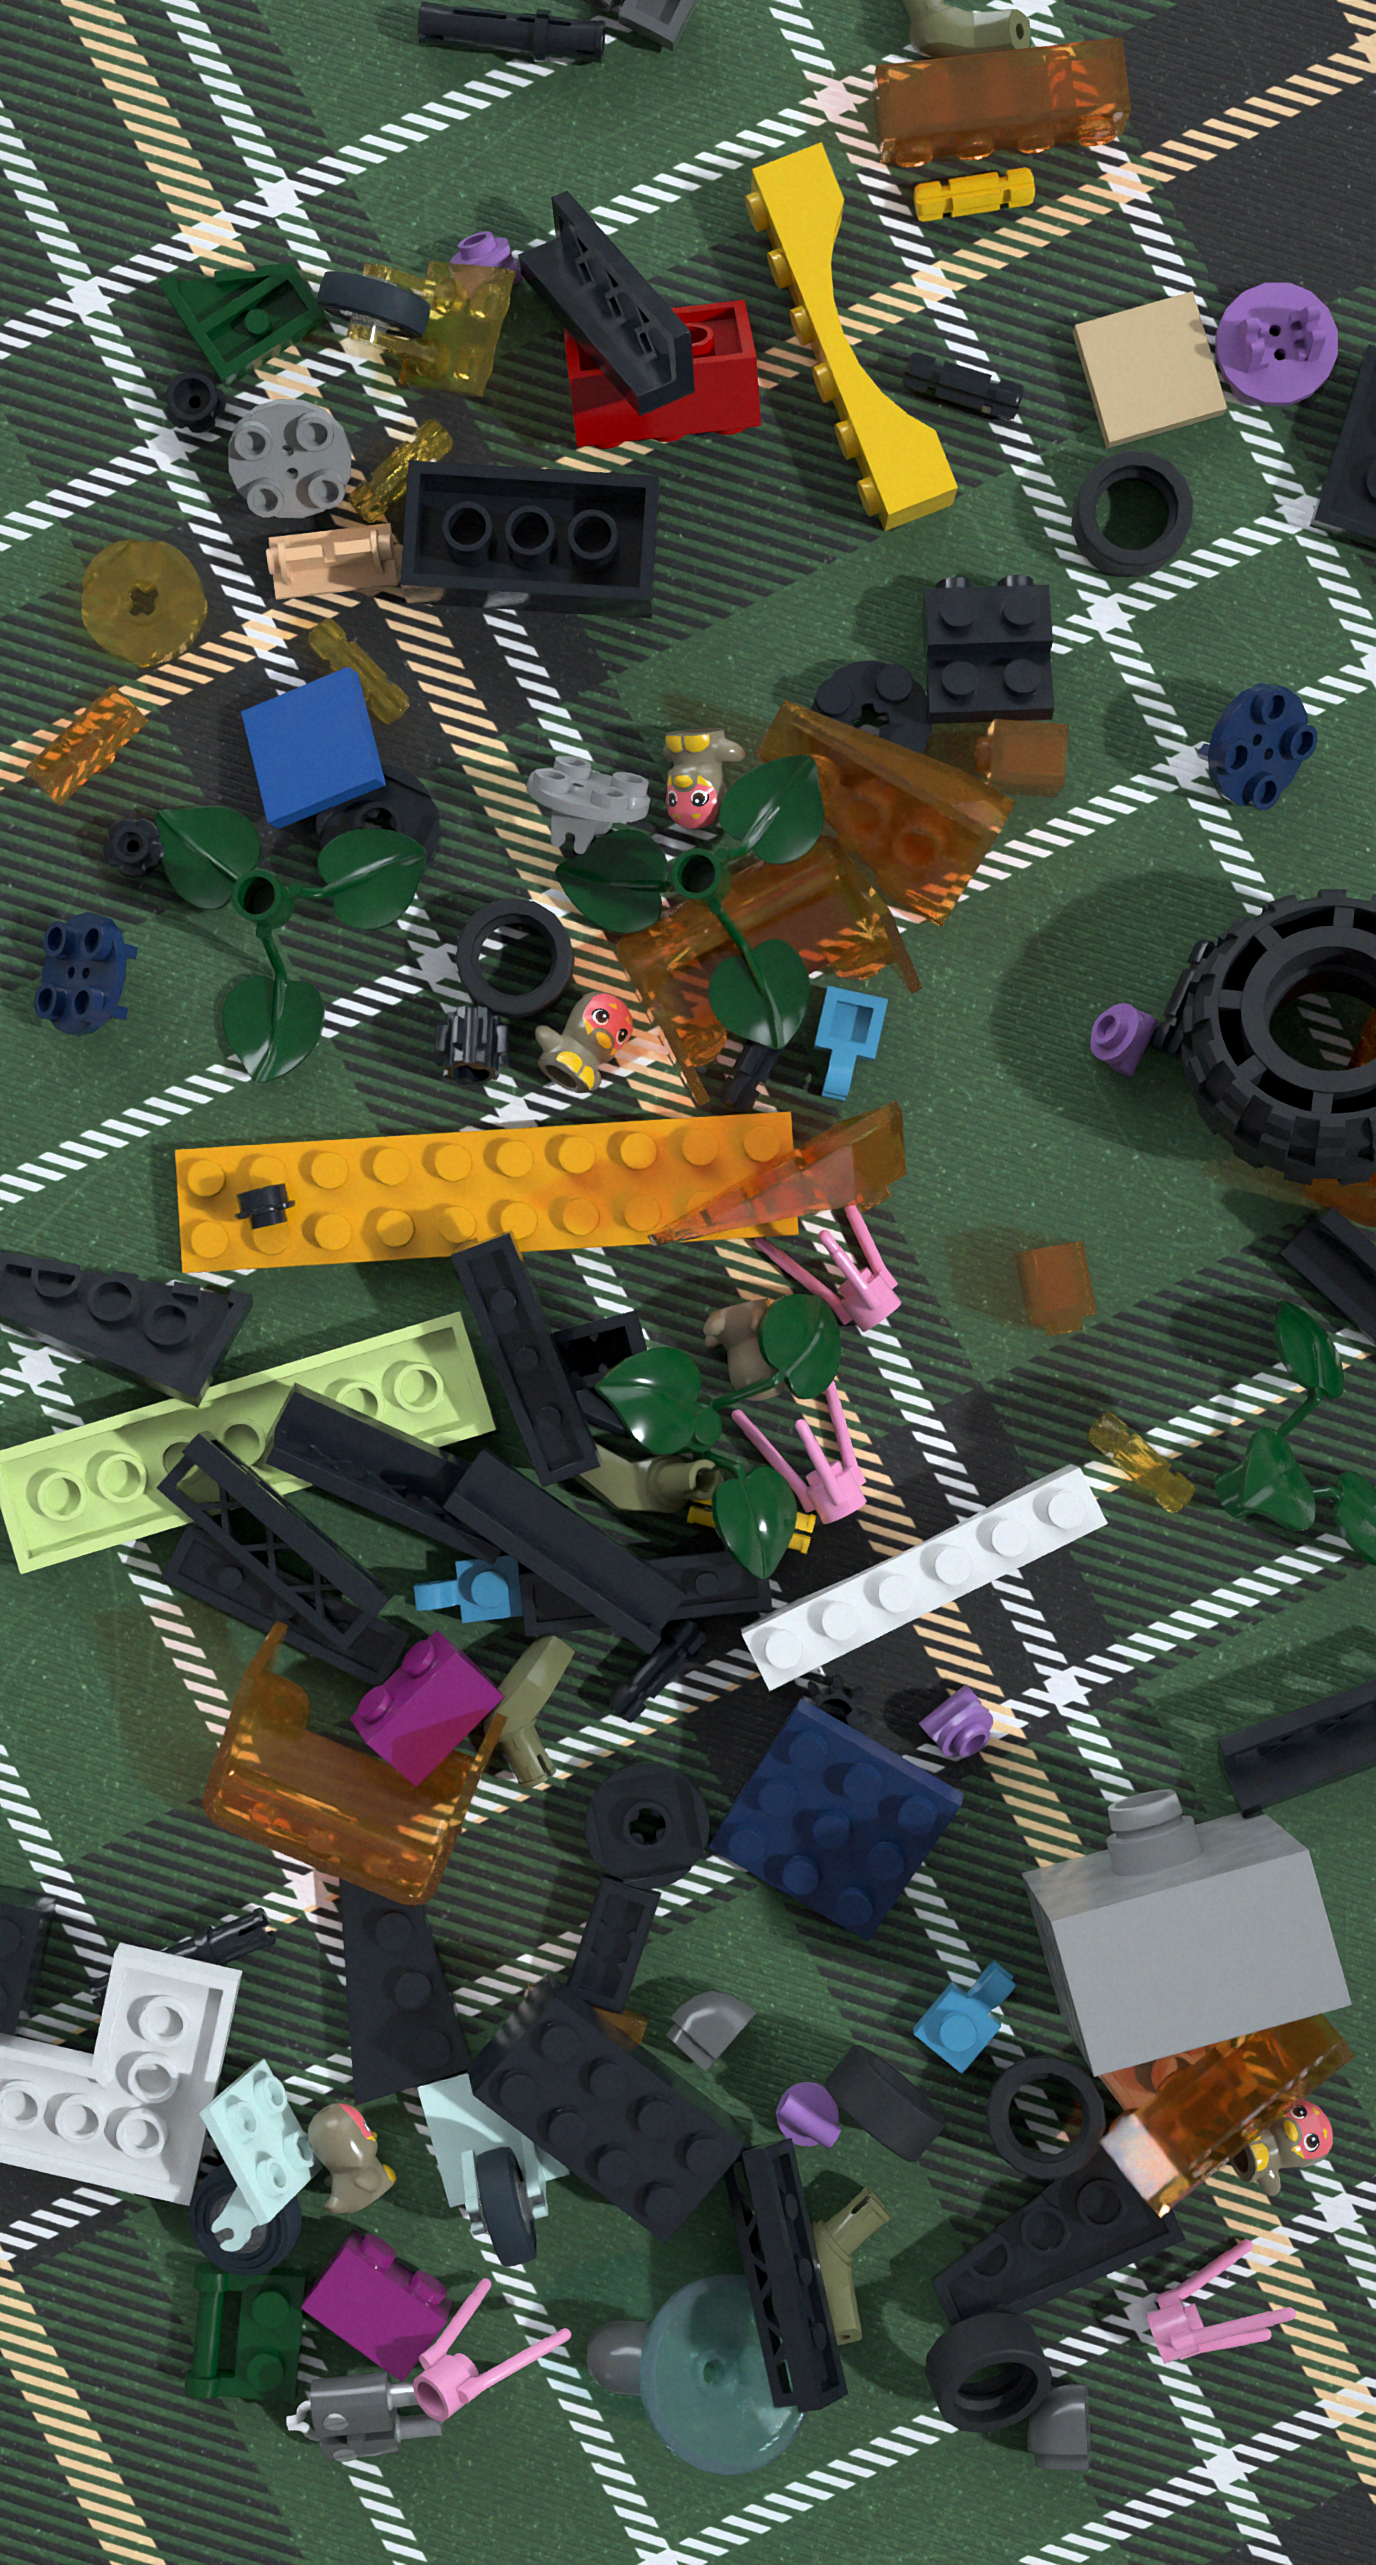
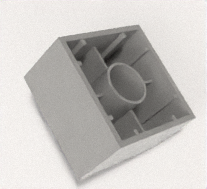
[1021,1789,1352,2077]

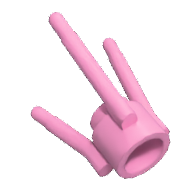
[754,1189,902,1332]
[732,1380,867,1524]
[1146,2239,1296,2364]
[413,2278,571,2422]

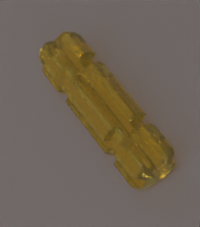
[348,419,453,523]
[308,618,410,724]
[1087,1412,1195,1514]

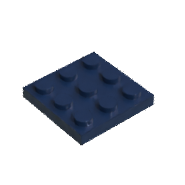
[708,1698,964,1942]

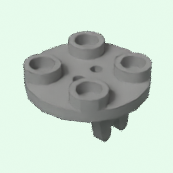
[228,399,351,519]
[526,756,651,854]

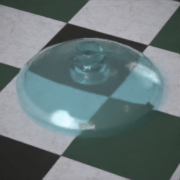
[639,2274,808,2475]

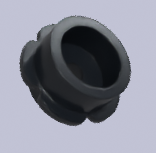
[166,372,226,433]
[103,817,165,878]
[234,1183,296,1230]

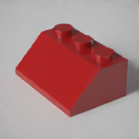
[563,300,761,449]

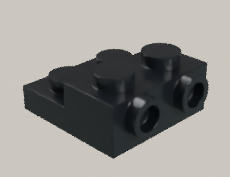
[922,575,1054,724]

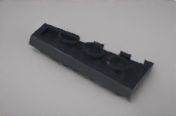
[0,1251,253,1408]
[337,1827,474,2106]
[931,2119,1186,2327]

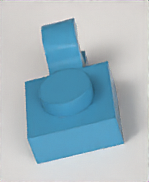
[813,986,888,1102]
[414,1554,523,1623]
[913,1960,1016,2074]

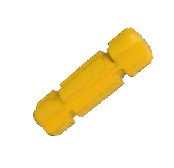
[914,167,1035,222]

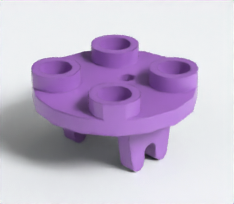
[1215,283,1338,406]

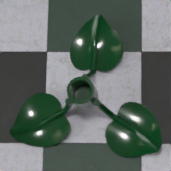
[555,755,825,1050]
[156,806,427,1083]
[594,1294,841,1579]
[1215,1300,1376,1566]

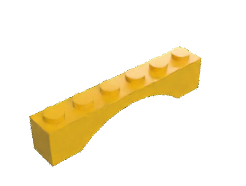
[744,142,958,531]

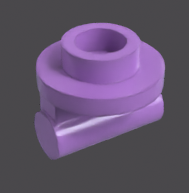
[450,231,523,304]
[1090,1003,1158,1077]
[919,1684,993,1757]
[776,2082,842,2149]

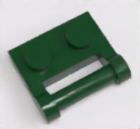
[184,2262,309,2403]

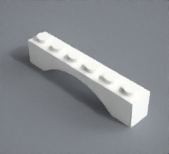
[740,1464,1108,1691]

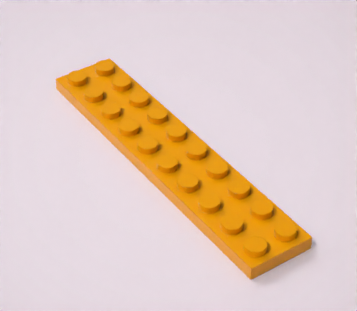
[175,1111,799,1273]

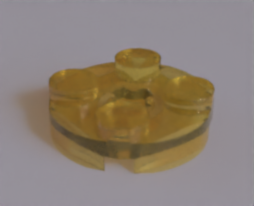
[81,539,208,668]

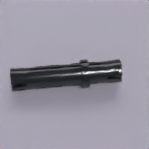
[418,1,606,64]
[89,1907,276,2016]

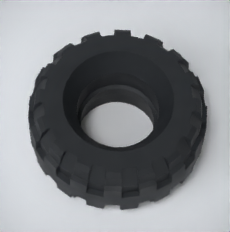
[1182,889,1376,1186]

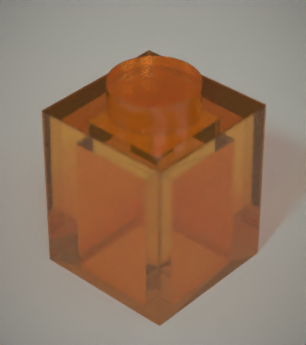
[974,719,1069,798]
[1015,1241,1097,1336]

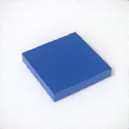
[241,666,386,829]

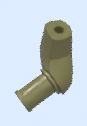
[902,0,1030,62]
[573,1443,722,1513]
[482,1634,575,1789]
[811,2186,892,2345]

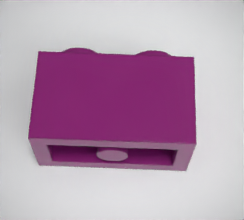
[350,1629,504,1787]
[301,2228,452,2383]

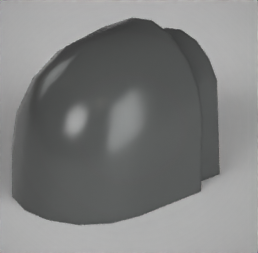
[665,1990,757,2072]
[586,2320,650,2397]
[1026,2383,1091,2471]

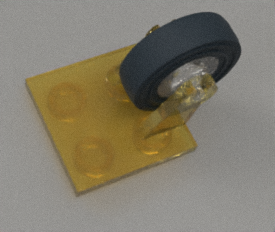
[317,261,516,398]

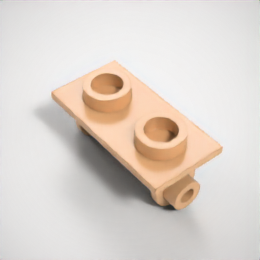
[266,523,398,600]

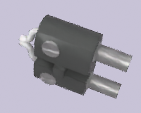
[287,2372,443,2462]

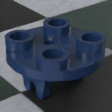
[1197,683,1318,810]
[34,912,138,1036]

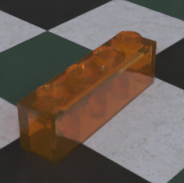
[872,37,1131,168]
[1099,2013,1355,2218]

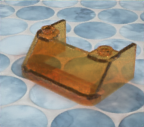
[616,835,922,1106]
[202,1621,508,1906]

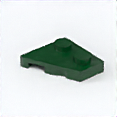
[157,262,328,388]

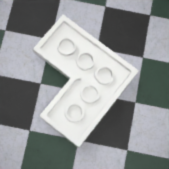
[0,1943,242,2206]

